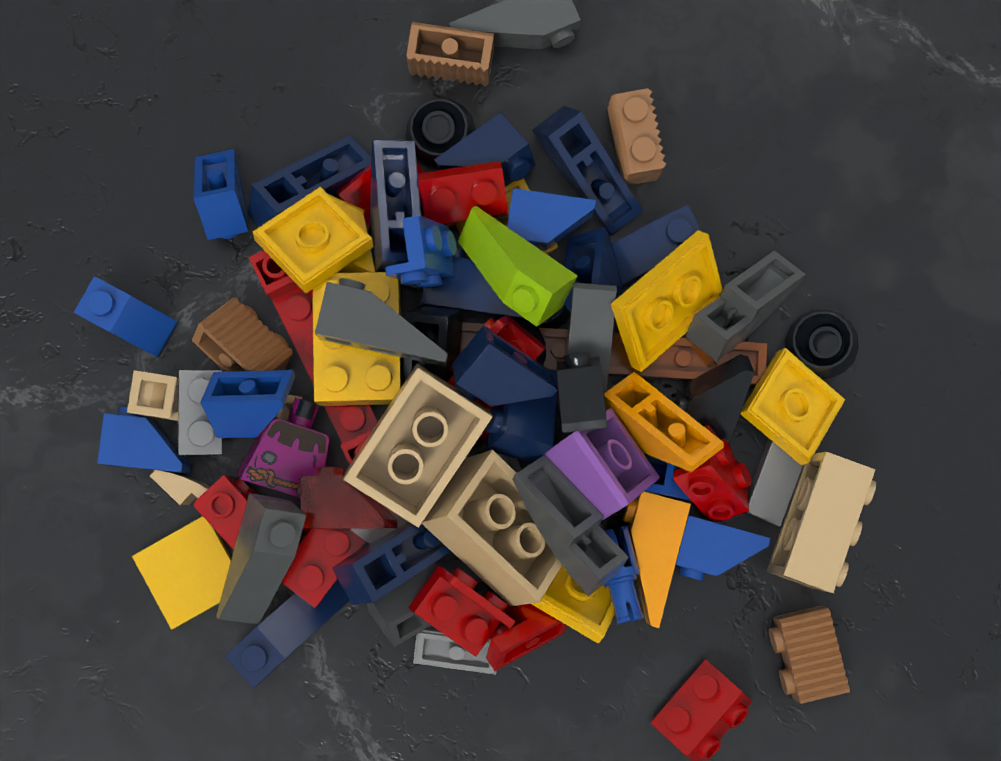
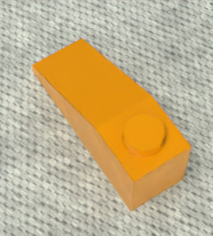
[604,372,724,472]
[623,491,691,628]

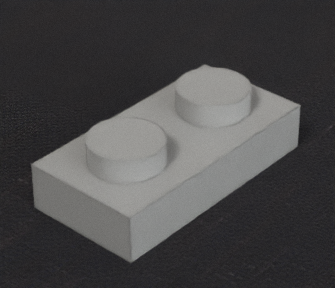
[178,370,222,455]

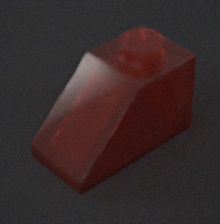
[300,467,398,529]

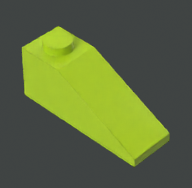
[458,206,577,327]

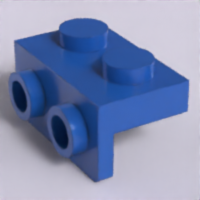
[385,215,457,289]

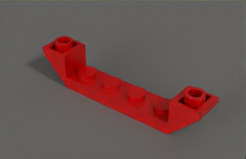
[248,250,378,465]

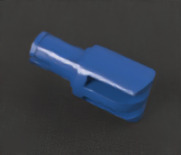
[604,525,644,625]

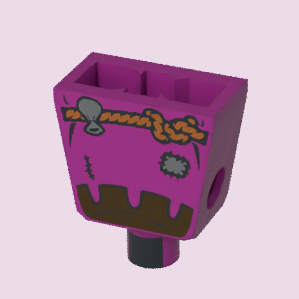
[237,397,329,503]

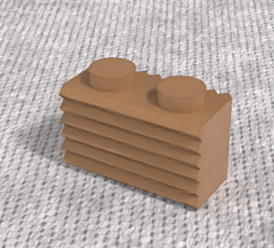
[406,22,494,87]
[607,88,667,186]
[192,297,293,372]
[769,606,850,704]

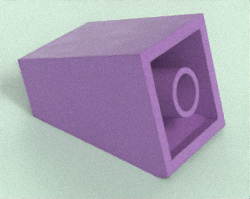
[529,408,660,520]

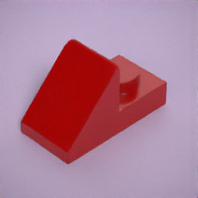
[486,602,567,671]

